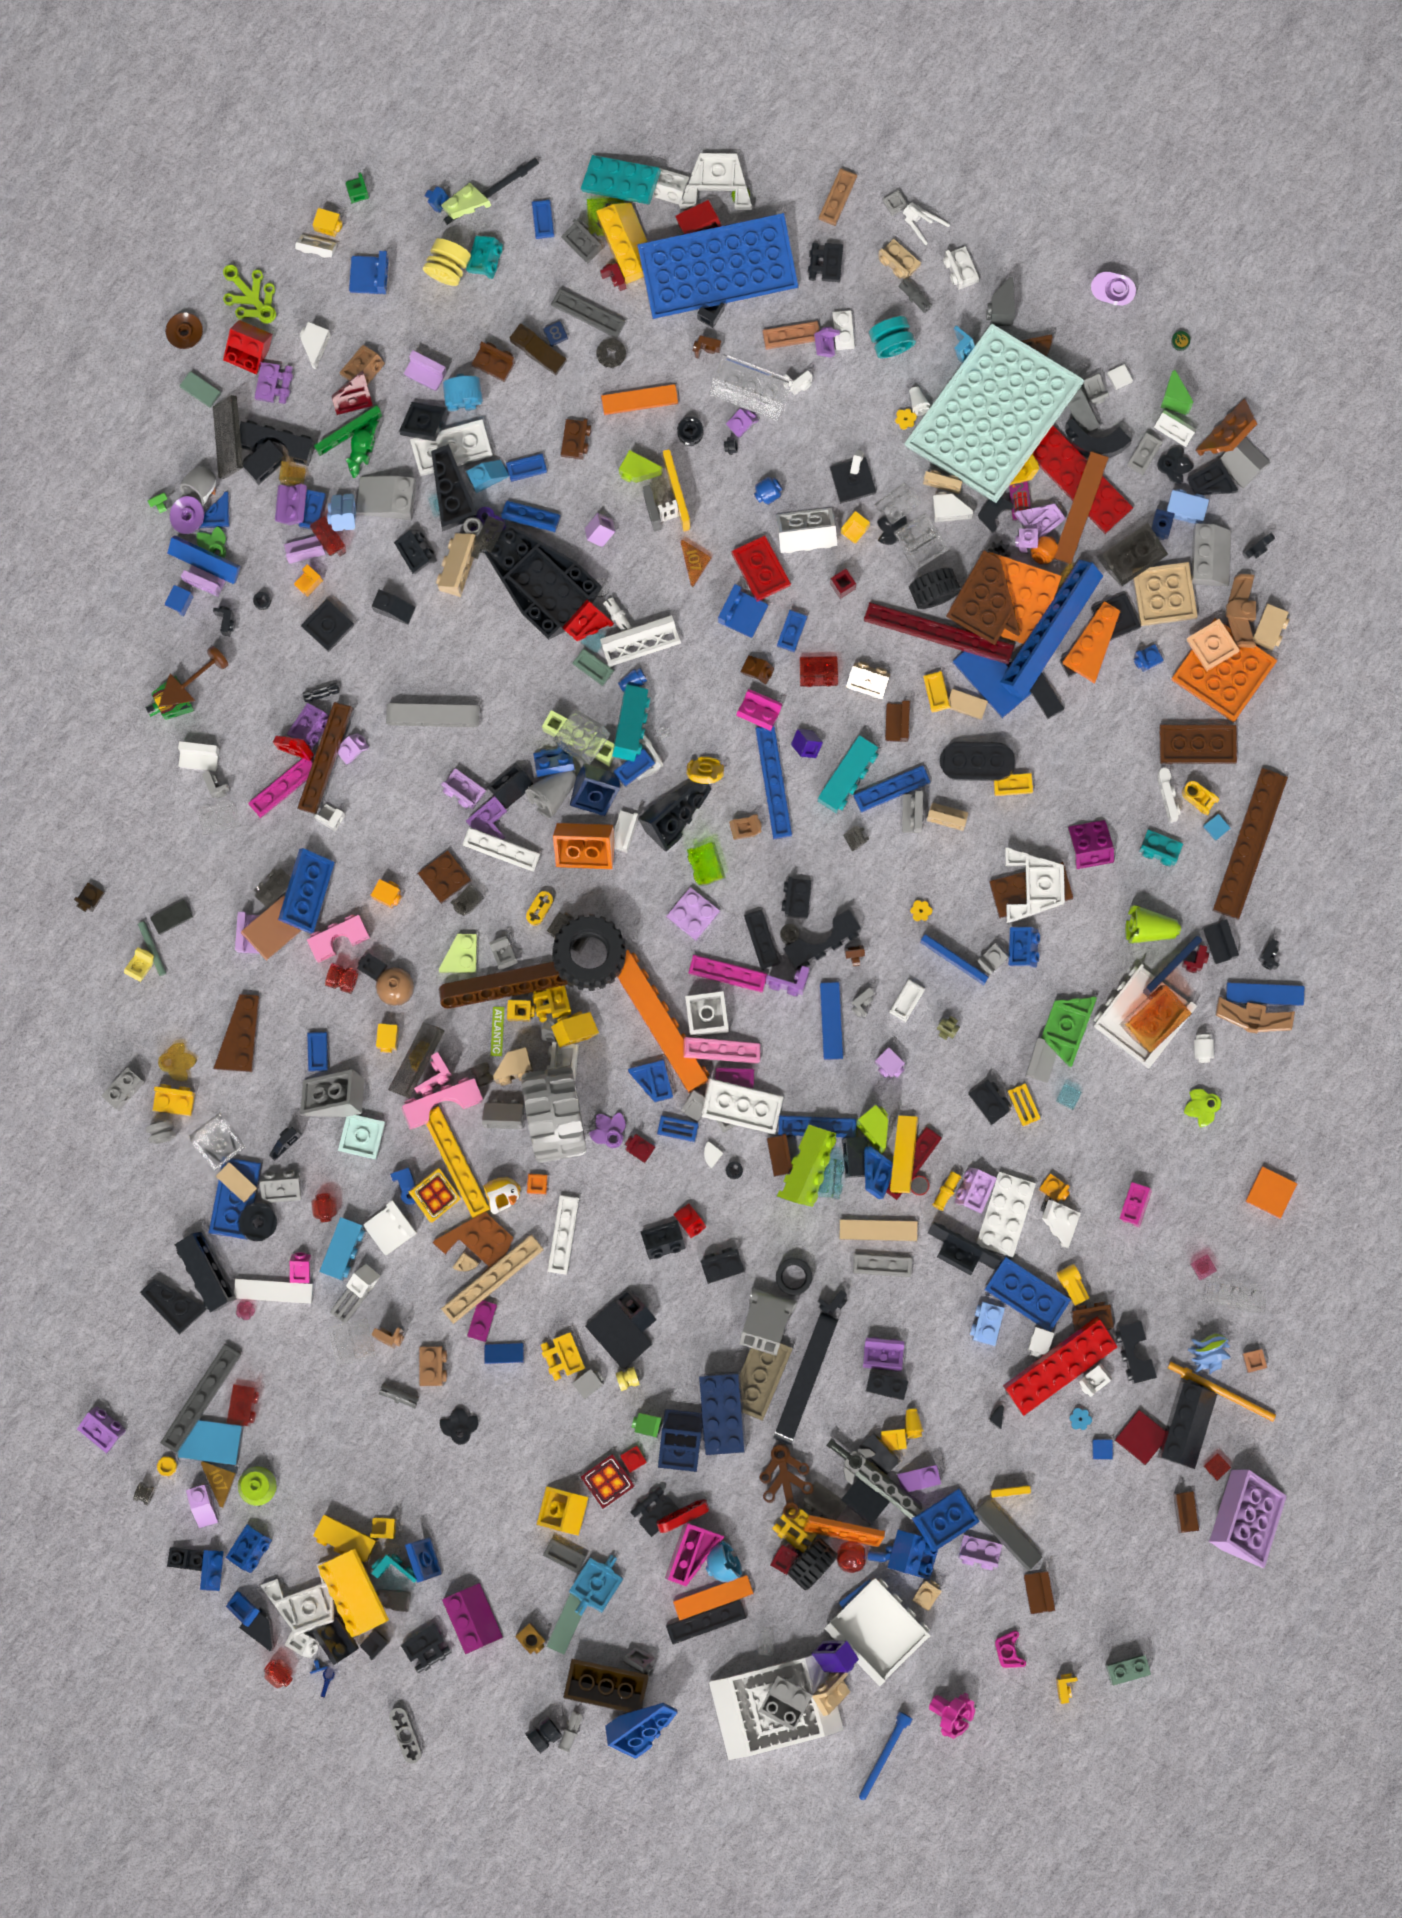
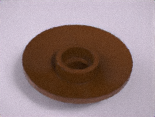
[165,313,203,349]

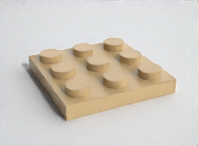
[1132,562,1198,626]

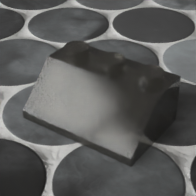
[1097,523,1168,587]

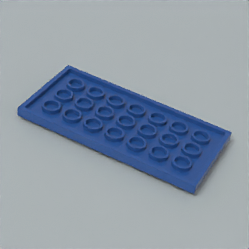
[637,213,799,319]

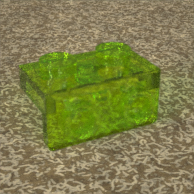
[687,842,726,886]

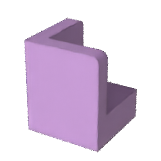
[585,513,615,547]

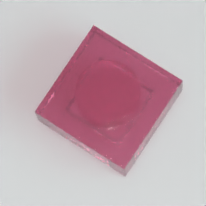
[1190,1254,1217,1281]

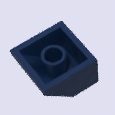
[570,764,620,816]

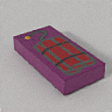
[1009,481,1031,521]

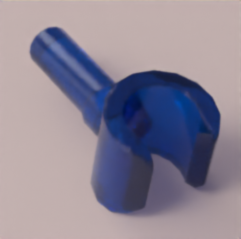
[320,1669,335,1698]

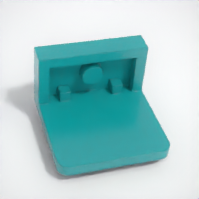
[371,1553,417,1583]

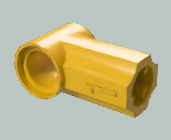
[1056,1264,1090,1306]

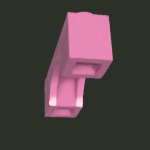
[401,1077,483,1130]

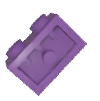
[275,484,307,525]
[287,703,329,750]
[77,1406,126,1454]

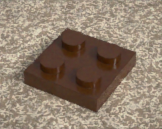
[417,850,471,904]

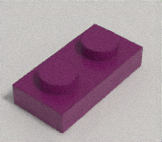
[715,1068,754,1089]
[467,1301,497,1342]

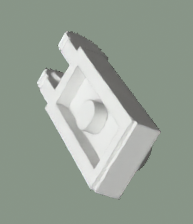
[1157,768,1180,823]

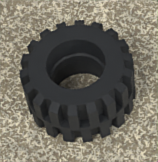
[909,568,961,609]
[787,1538,838,1590]

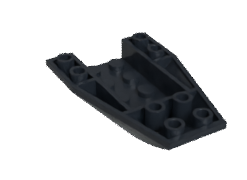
[483,524,602,640]

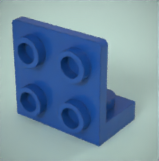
[349,251,389,294]
[718,584,768,638]

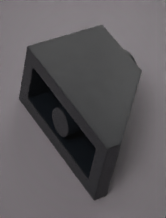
[372,589,416,625]
[614,1287,657,1332]
[239,1607,275,1651]

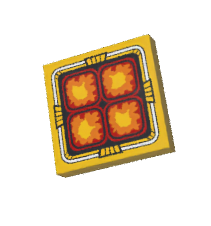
[408,1168,461,1223]

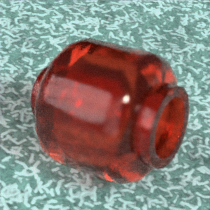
[311,1193,338,1222]
[263,1659,293,1689]

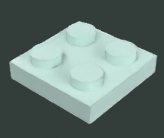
[338,1115,385,1160]

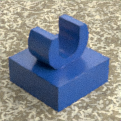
[424,186,449,213]

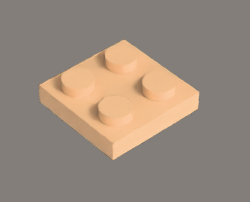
[1186,619,1240,671]

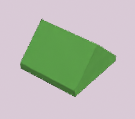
[1160,370,1194,415]

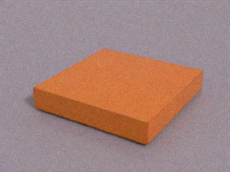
[1245,1166,1297,1219]

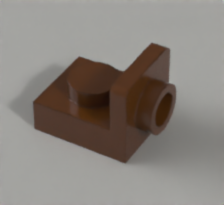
[692,335,722,359]

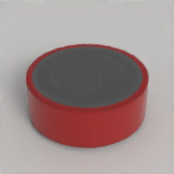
[911,1176,929,1196]

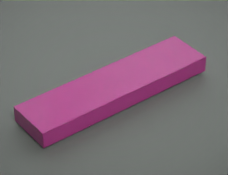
[248,758,313,819]
[688,955,767,993]

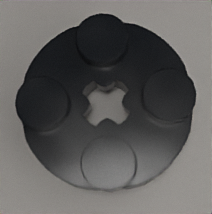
[237,1203,277,1242]

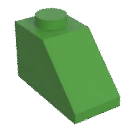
[632,1413,662,1438]

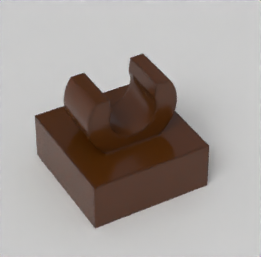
[844,945,865,967]

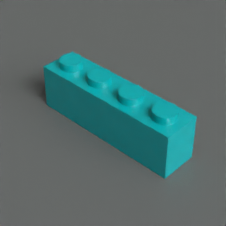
[612,684,651,761]
[817,735,879,814]

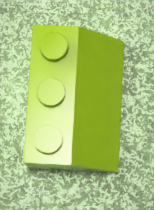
[856,1105,888,1154]

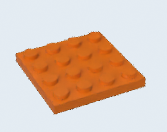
[989,552,1062,644]
[1171,618,1278,723]

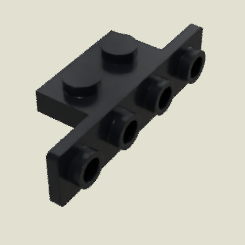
[928,1222,1002,1276]

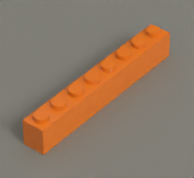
[617,950,710,1093]

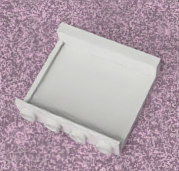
[1093,964,1197,1069]
[824,1578,931,1686]

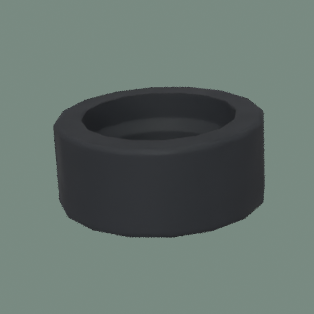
[776,1258,812,1295]

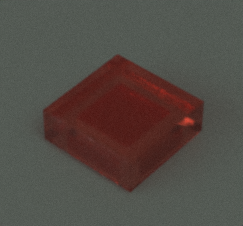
[1203,1453,1231,1481]

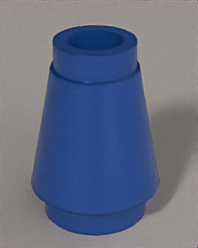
[618,668,647,692]

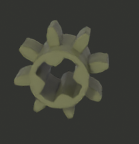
[937,1016,960,1040]

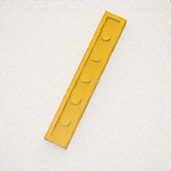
[426,1106,490,1218]

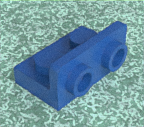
[1008,927,1040,968]
[225,1524,272,1573]

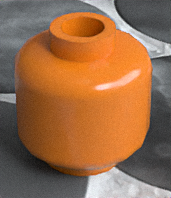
[1031,536,1058,564]

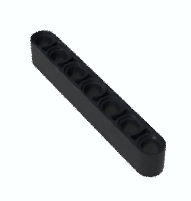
[773,1312,839,1445]

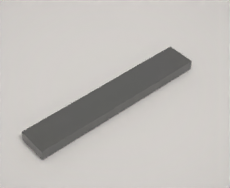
[160,1344,242,1454]

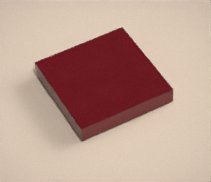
[1114,1410,1166,1465]

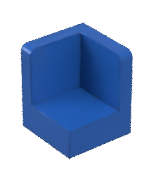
[165,585,194,617]

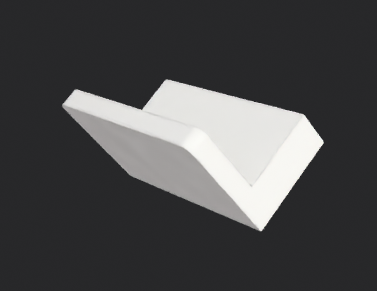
[178,741,219,772]
[614,810,639,853]

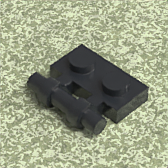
[807,243,843,283]
[630,1486,679,1537]
[401,1624,452,1674]

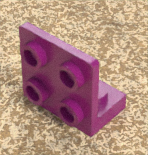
[1068,820,1114,869]

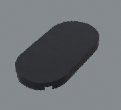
[940,742,1016,781]

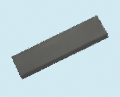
[551,288,626,339]
[974,1499,1042,1571]

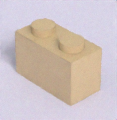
[1253,604,1290,651]

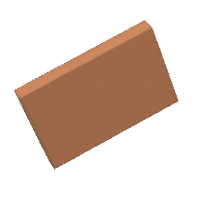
[241,896,302,961]

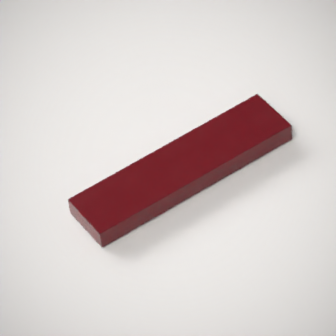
[886,1127,942,1201]

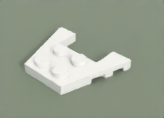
[679,153,752,210]
[1005,848,1065,923]
[261,1560,334,1635]

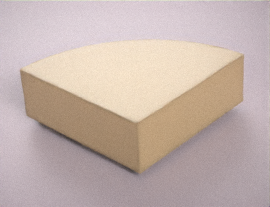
[452,1252,479,1272]

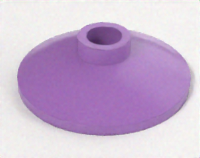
[170,496,204,534]

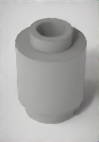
[464,517,483,538]

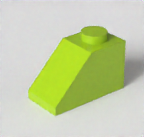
[619,450,663,483]

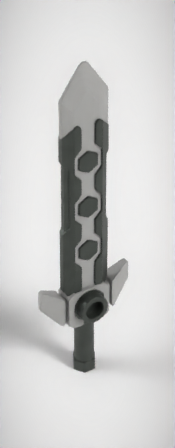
[826,1438,928,1521]

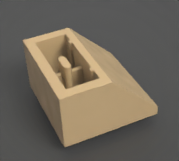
[493,1048,533,1086]

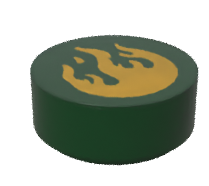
[1171,331,1191,351]

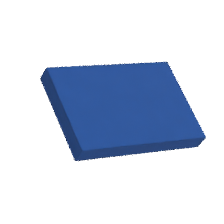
[912,1488,980,1552]

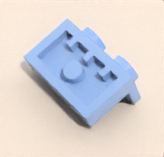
[970,1302,1005,1346]

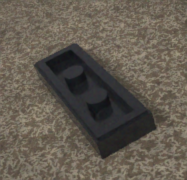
[744,909,780,970]

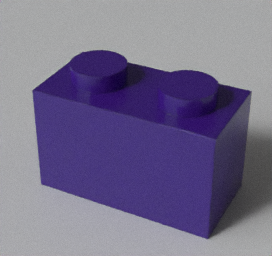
[811,1641,859,1673]

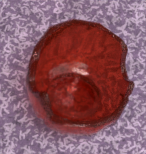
[837,1541,866,1573]

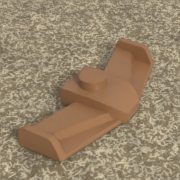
[1226,574,1256,648]
[1215,997,1295,1034]

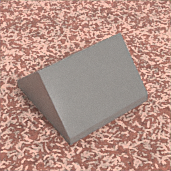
[1219,438,1270,489]

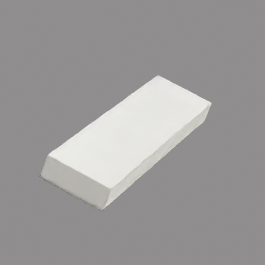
[462,827,540,872]
[548,1195,579,1275]
[234,1279,313,1304]

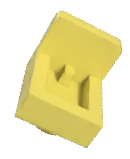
[124,947,154,982]

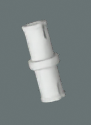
[603,597,633,632]

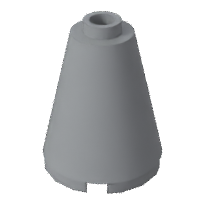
[525,770,577,818]

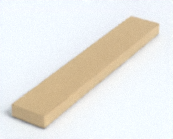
[441,1234,544,1324]

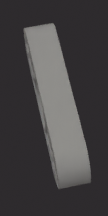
[389,1707,422,1763]

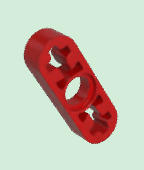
[656,1499,710,1533]

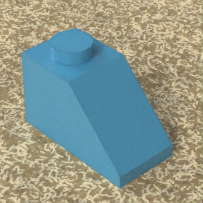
[466,460,509,493]

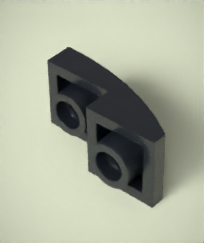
[167,1547,204,1571]

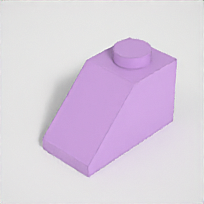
[186,1485,218,1528]

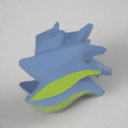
[1188,1333,1230,1374]

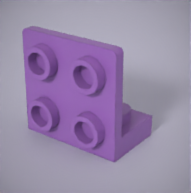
[766,966,809,997]

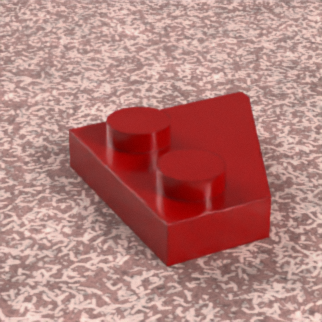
[273,736,314,761]

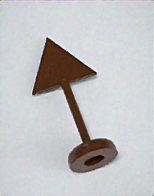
[158,645,229,708]

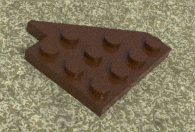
[946,550,1020,645]

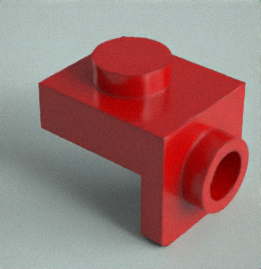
[673,1203,706,1238]

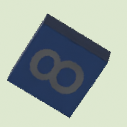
[543,321,568,347]

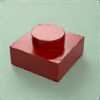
[620,1446,647,1473]

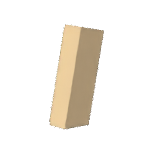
[948,689,988,720]
[216,1163,258,1203]

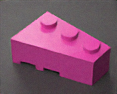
[665,1523,724,1586]

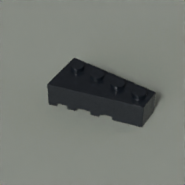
[431,444,477,532]

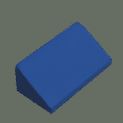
[484,1343,524,1364]

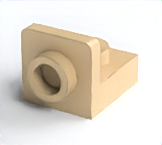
[912,1579,942,1611]

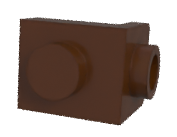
[740,655,774,684]

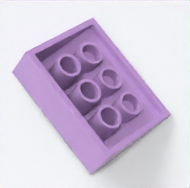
[1209,1469,1287,1568]

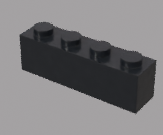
[174,1231,237,1313]

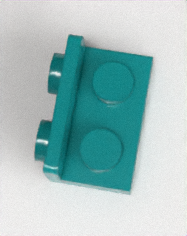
[466,236,503,279]
[1139,830,1183,867]

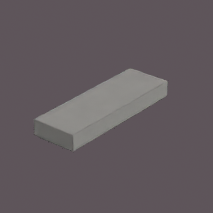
[853,1254,912,1277]

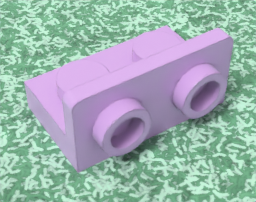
[181,565,226,597]
[955,1167,997,1214]
[958,1535,1002,1570]

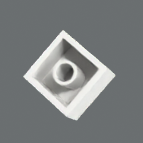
[685,991,729,1037]

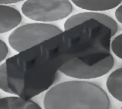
[235,420,315,466]
[783,909,861,970]

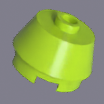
[238,1466,277,1506]

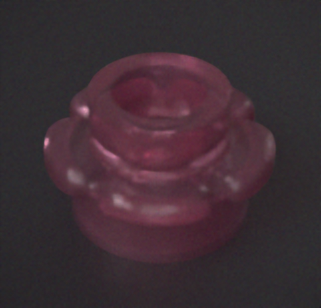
[236,1301,255,1320]

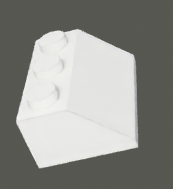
[775,508,837,553]

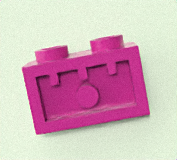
[736,689,782,731]

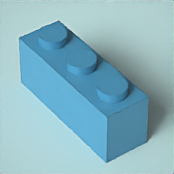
[319,1217,365,1281]

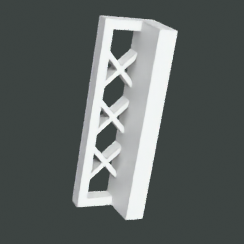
[600,615,681,667]

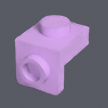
[1016,529,1038,553]
[337,733,369,765]

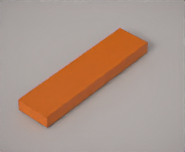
[601,384,678,415]
[803,1515,885,1547]
[673,1575,754,1621]

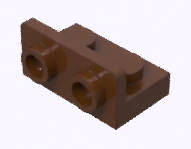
[472,341,515,382]
[561,418,591,460]
[1071,1302,1114,1332]

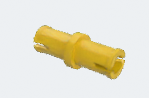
[932,1172,962,1211]

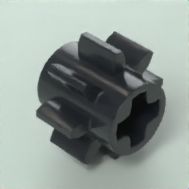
[987,540,1011,557]

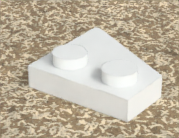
[1042,1200,1081,1248]

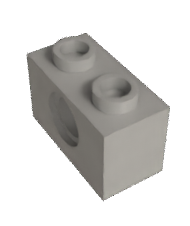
[101,1067,145,1111]

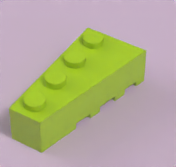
[777,1125,837,1207]

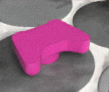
[995,1630,1026,1668]

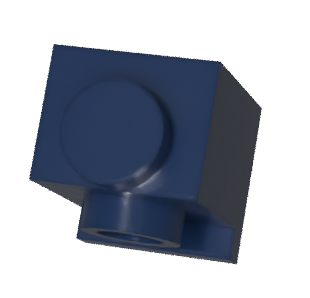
[1149,509,1175,540]

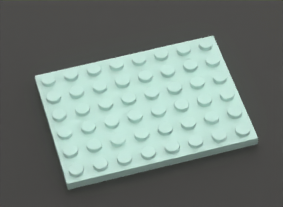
[904,324,1084,503]

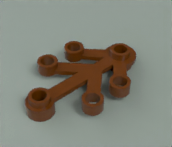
[759,1444,814,1519]

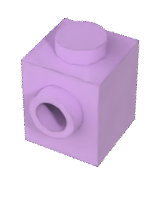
[875,1047,905,1079]

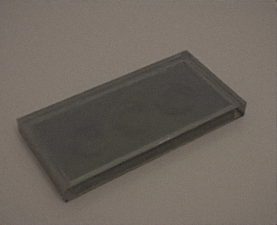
[213,395,243,479]
[388,1022,445,1099]

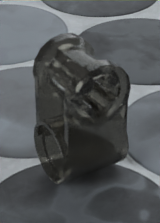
[376,1589,411,1612]

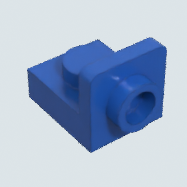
[1133,644,1164,672]

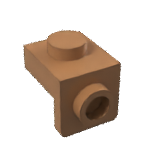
[729,814,762,840]

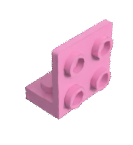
[414,1052,452,1095]

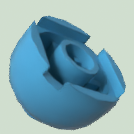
[706,1541,742,1582]

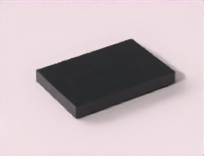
[585,1301,653,1370]

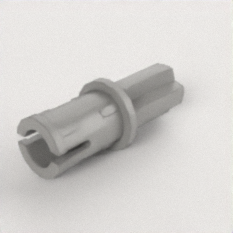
[558,1712,583,1752]

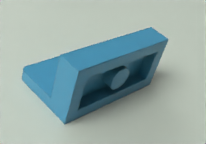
[954,325,975,363]

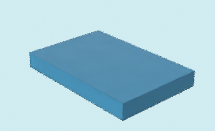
[178,1420,242,1465]

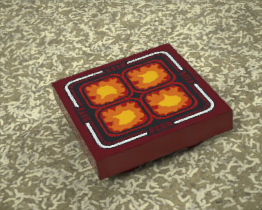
[581,1454,635,1509]

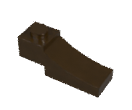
[509,323,567,375]

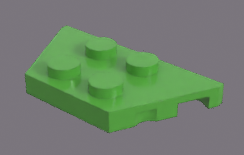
[1041,997,1097,1067]

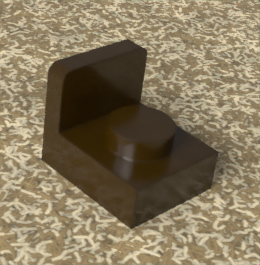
[74,882,105,912]

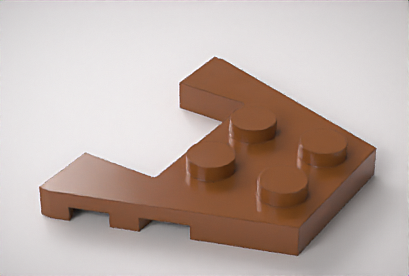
[432,1212,514,1276]

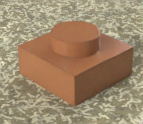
[1242,1349,1267,1373]

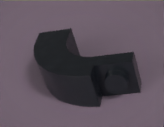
[1065,418,1132,458]

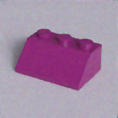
[442,1583,503,1655]

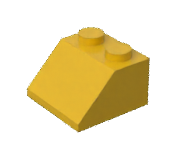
[536,1486,588,1536]

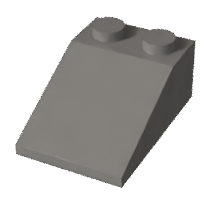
[356,476,416,520]
[300,1069,365,1117]

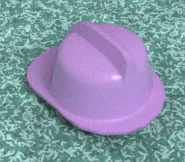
[1091,272,1136,306]

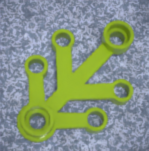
[223,265,276,324]

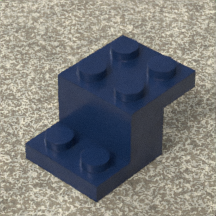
[658,1409,703,1472]

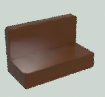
[885,701,910,742]
[767,1134,792,1177]
[1173,1491,1199,1533]
[1024,1571,1055,1614]

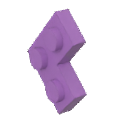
[466,796,507,840]

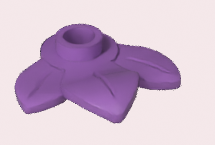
[589,1113,626,1148]

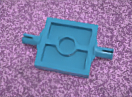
[569,1555,623,1616]

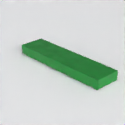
[314,405,382,456]

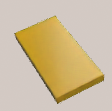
[663,449,690,532]

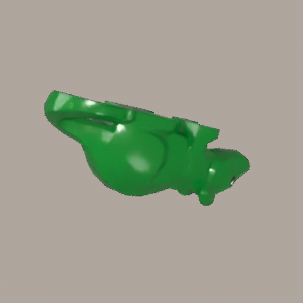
[346,420,379,478]

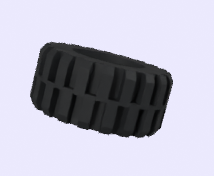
[552,914,626,991]

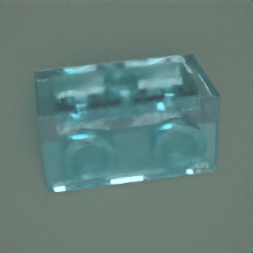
[818,1158,844,1199]

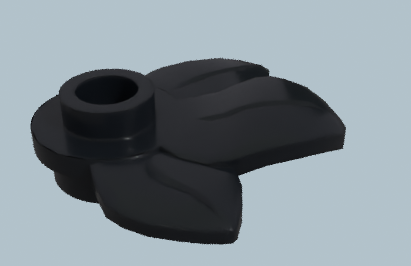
[1157,447,1194,483]
[877,511,912,545]
[439,1406,479,1445]

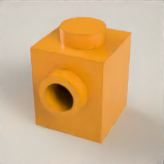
[370,879,402,909]

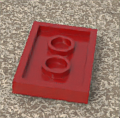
[731,536,791,602]

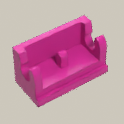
[1119,1182,1152,1228]

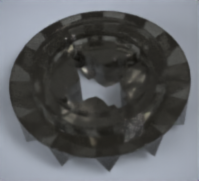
[596,339,626,369]

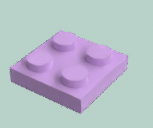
[666,887,720,941]

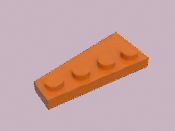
[1063,601,1120,684]

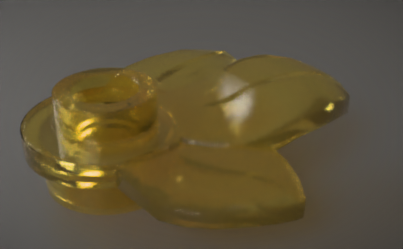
[158,1043,197,1081]

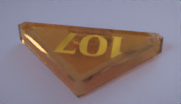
[681,540,712,587]

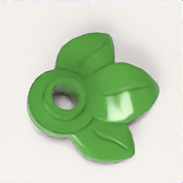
[196,527,226,558]

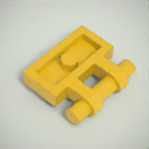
[532,985,571,1022]
[540,1332,585,1381]
[772,1508,817,1553]

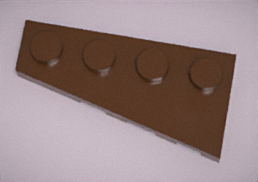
[213,994,260,1072]

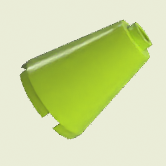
[1125,905,1181,944]

